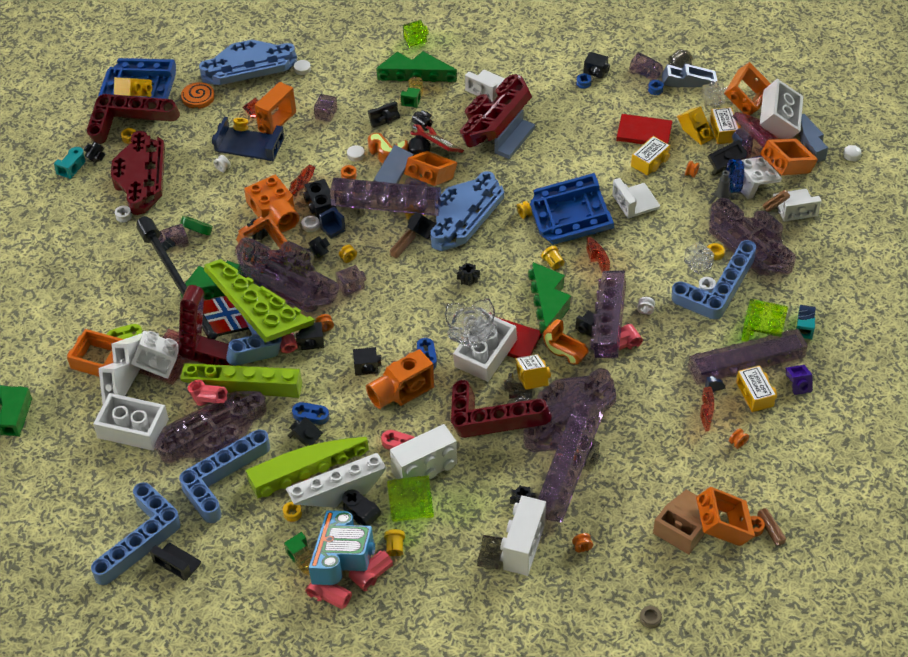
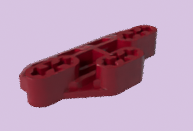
[460,74,532,148]
[111,131,165,215]

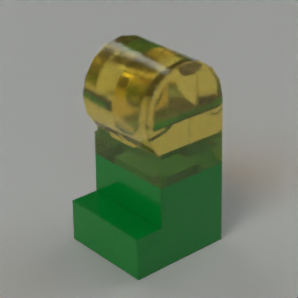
[400,77,423,108]
[284,532,314,575]

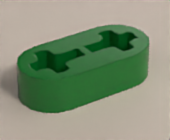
[180,216,213,235]

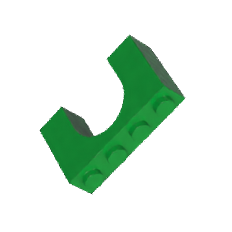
[0,385,32,437]

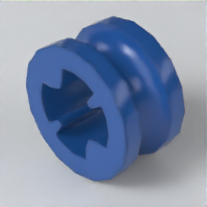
[576,73,592,89]
[648,80,664,95]

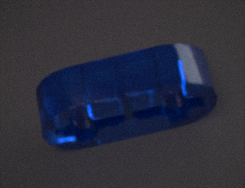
[726,159,744,193]

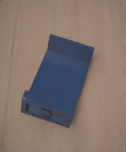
[212,117,285,162]

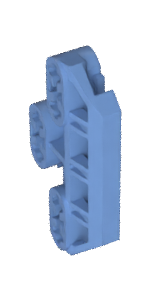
[199,40,297,85]
[431,171,504,251]

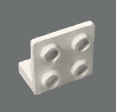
[465,70,505,101]
[729,157,782,199]
[612,178,660,219]
[773,189,821,222]
[131,331,178,379]

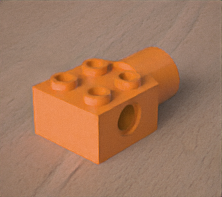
[244,174,299,232]
[366,349,434,409]

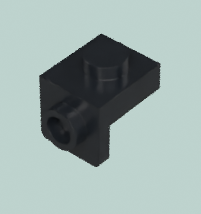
[407,212,436,239]
[287,417,323,446]

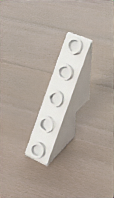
[99,333,159,404]
[286,453,387,508]

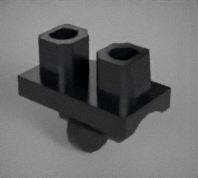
[368,101,400,128]

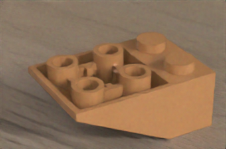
[653,489,722,555]

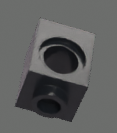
[583,52,610,78]
[295,322,324,351]
[353,347,382,376]

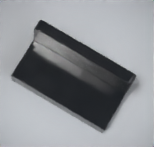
[708,140,748,176]
[150,543,201,581]

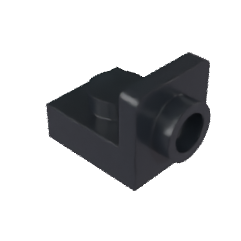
[575,310,604,337]

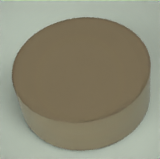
[640,606,662,628]

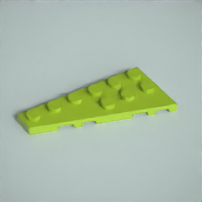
[204,259,315,343]

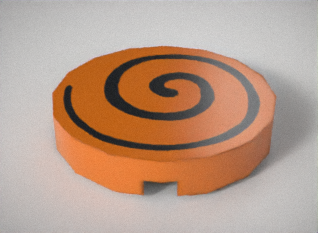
[181,82,215,109]

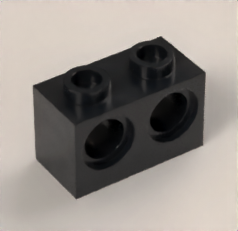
[303,179,337,219]

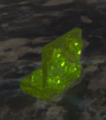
[741,299,788,342]
[387,475,434,522]

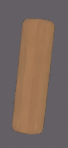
[763,190,790,212]
[390,229,416,258]
[757,508,786,546]

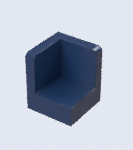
[319,207,346,239]

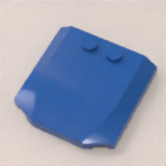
[98,58,176,99]
[530,173,614,245]

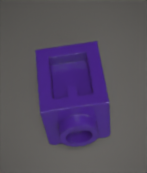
[785,365,813,395]

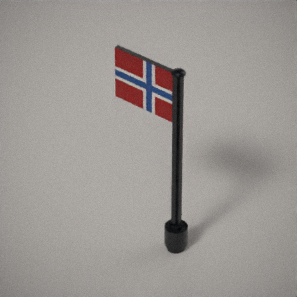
[136,216,249,340]

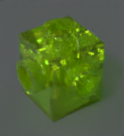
[403,20,429,47]

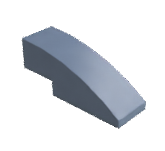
[662,64,717,87]
[799,114,828,163]

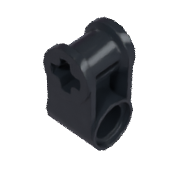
[342,489,381,526]

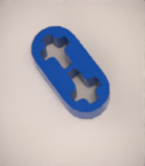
[417,338,437,370]
[292,402,329,425]

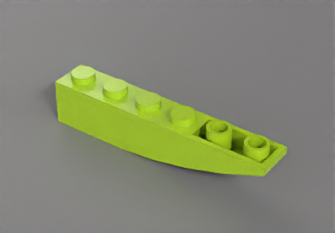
[180,363,302,398]
[246,437,369,499]

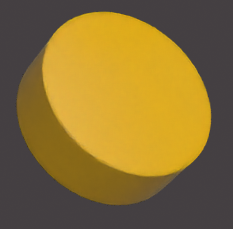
[706,243,725,260]

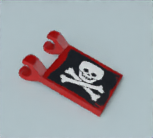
[410,124,464,153]

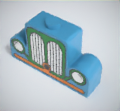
[309,510,375,585]

